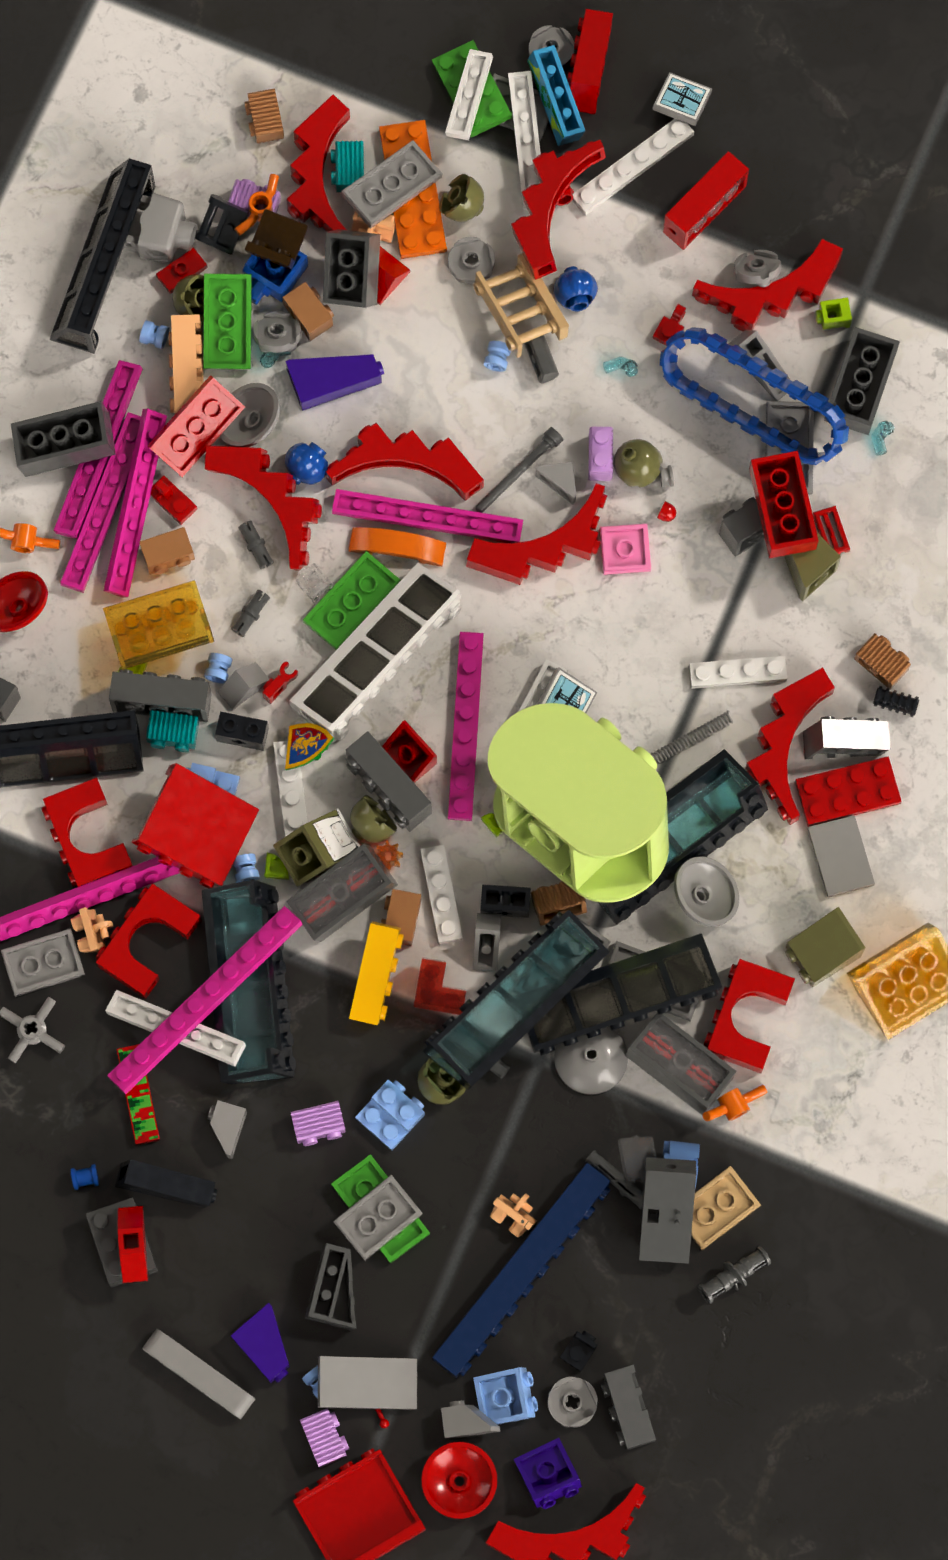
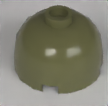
[439,174,484,222]
[172,274,204,321]
[614,439,663,488]
[350,795,397,843]
[417,1054,466,1105]

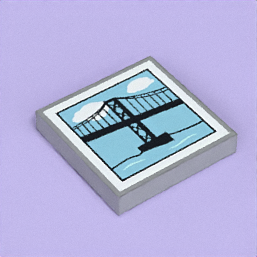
[653,72,712,126]
[536,668,597,713]

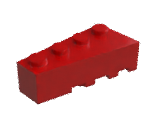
[567,9,613,115]

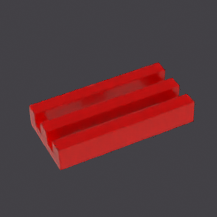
[813,506,850,555]

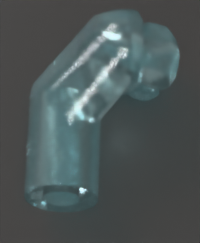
[260,351,291,368]
[603,357,638,377]
[871,421,895,456]

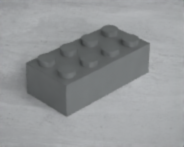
[824,327,900,435]
[11,401,116,477]
[109,669,212,722]
[346,731,432,832]

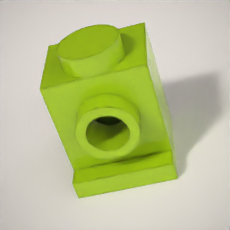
[815,297,852,330]

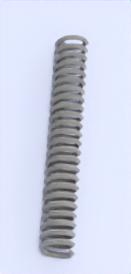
[651,710,733,764]

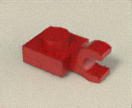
[653,304,686,346]
[262,661,298,704]

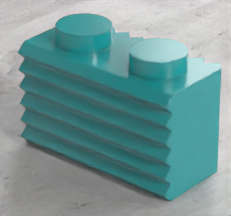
[331,141,364,193]
[146,710,199,752]

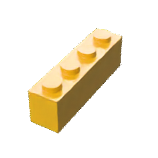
[349,921,404,1025]

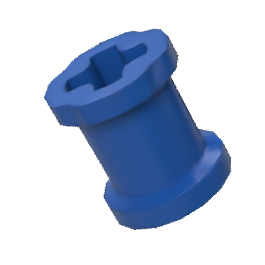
[71,1164,99,1190]

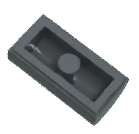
[524,335,559,384]

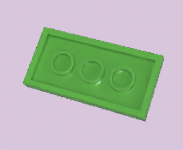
[432,40,513,138]
[203,274,252,369]
[303,551,401,650]
[331,1154,430,1264]

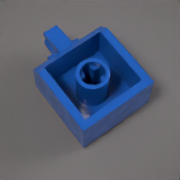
[242,251,308,305]

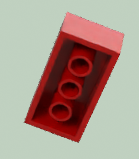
[749,451,819,559]

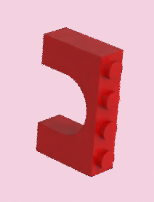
[41,777,133,887]
[96,883,202,999]
[704,959,795,1073]

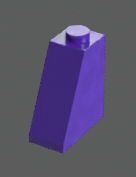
[231,1303,290,1383]

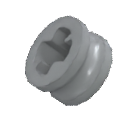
[659,465,674,488]

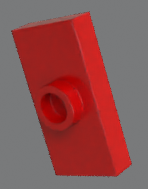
[156,247,208,294]

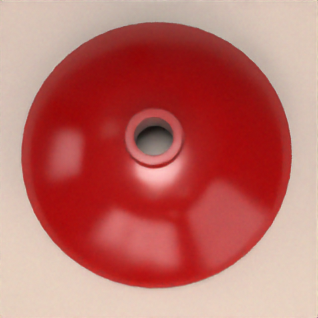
[0,571,48,632]
[422,1442,497,1519]

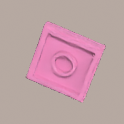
[600,524,651,575]

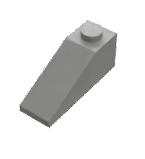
[729,330,790,401]

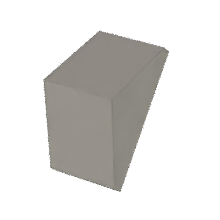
[536,462,576,505]
[218,662,269,710]

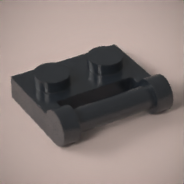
[195,194,250,255]

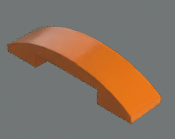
[349,527,446,566]

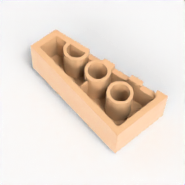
[169,314,204,414]

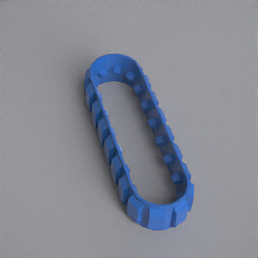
[660,327,849,465]

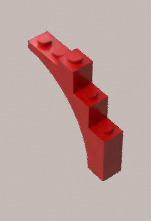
[287,94,350,232]
[511,140,606,280]
[692,239,843,331]
[326,423,484,501]
[205,446,322,571]
[466,483,608,585]
[745,667,835,825]
[486,1483,646,1560]

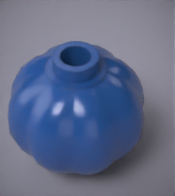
[553,266,598,311]
[285,442,328,485]

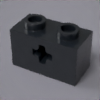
[215,711,269,751]
[480,884,531,918]

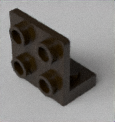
[245,209,308,270]

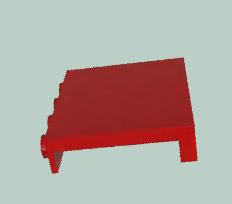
[132,763,259,889]
[293,1448,426,1560]

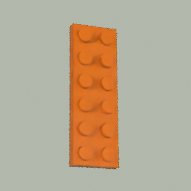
[379,120,447,259]

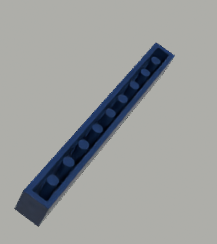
[432,1163,611,1378]

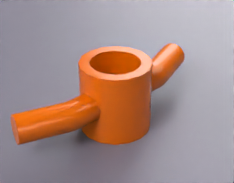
[234,174,279,236]
[0,523,60,553]
[703,1084,768,1122]

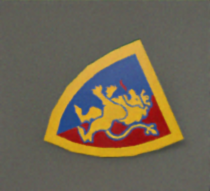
[285,723,334,770]

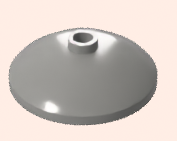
[220,383,280,447]
[674,857,739,927]
[554,1021,628,1095]

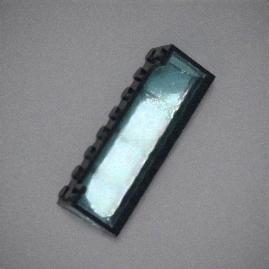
[598,749,768,925]
[202,879,296,1085]
[423,910,610,1090]

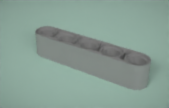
[142,1328,255,1420]

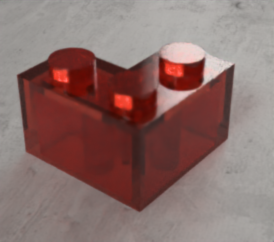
[413,957,466,1015]

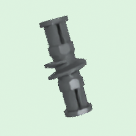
[697,1246,771,1304]

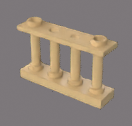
[473,253,569,358]

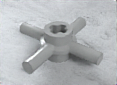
[0,997,65,1064]

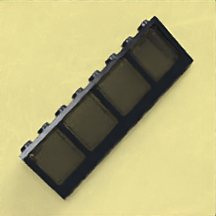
[50,158,156,354]
[0,710,144,788]
[515,933,722,1056]

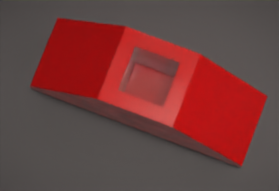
[118,1206,148,1283]

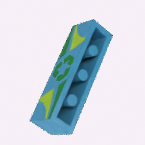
[527,45,585,146]

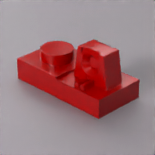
[150,475,198,525]

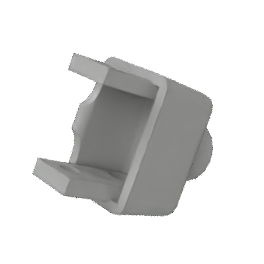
[123,193,197,263]

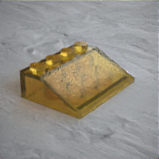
[103,580,215,670]
[847,923,948,1040]

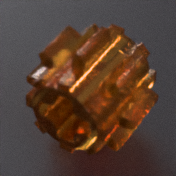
[376,840,403,872]

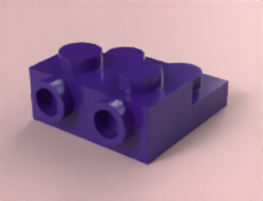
[514,1438,582,1509]

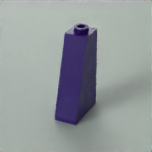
[285,354,384,411]

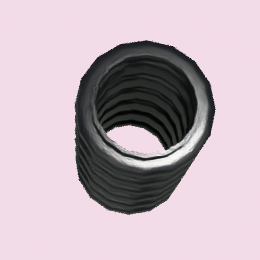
[873,686,919,718]

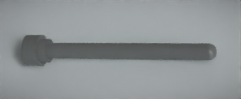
[475,427,564,513]

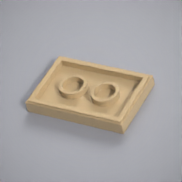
[691,1166,761,1251]

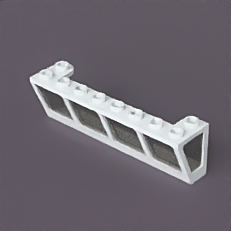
[289,563,461,743]

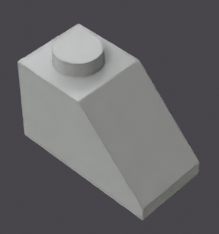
[473,913,502,971]
[208,1100,247,1159]
[441,1400,500,1439]

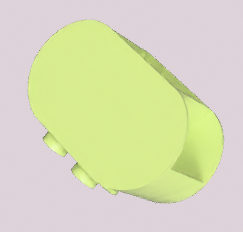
[488,703,669,903]

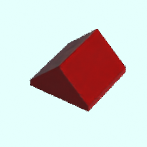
[377,246,411,305]
[382,720,437,783]

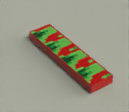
[117,1044,160,1145]

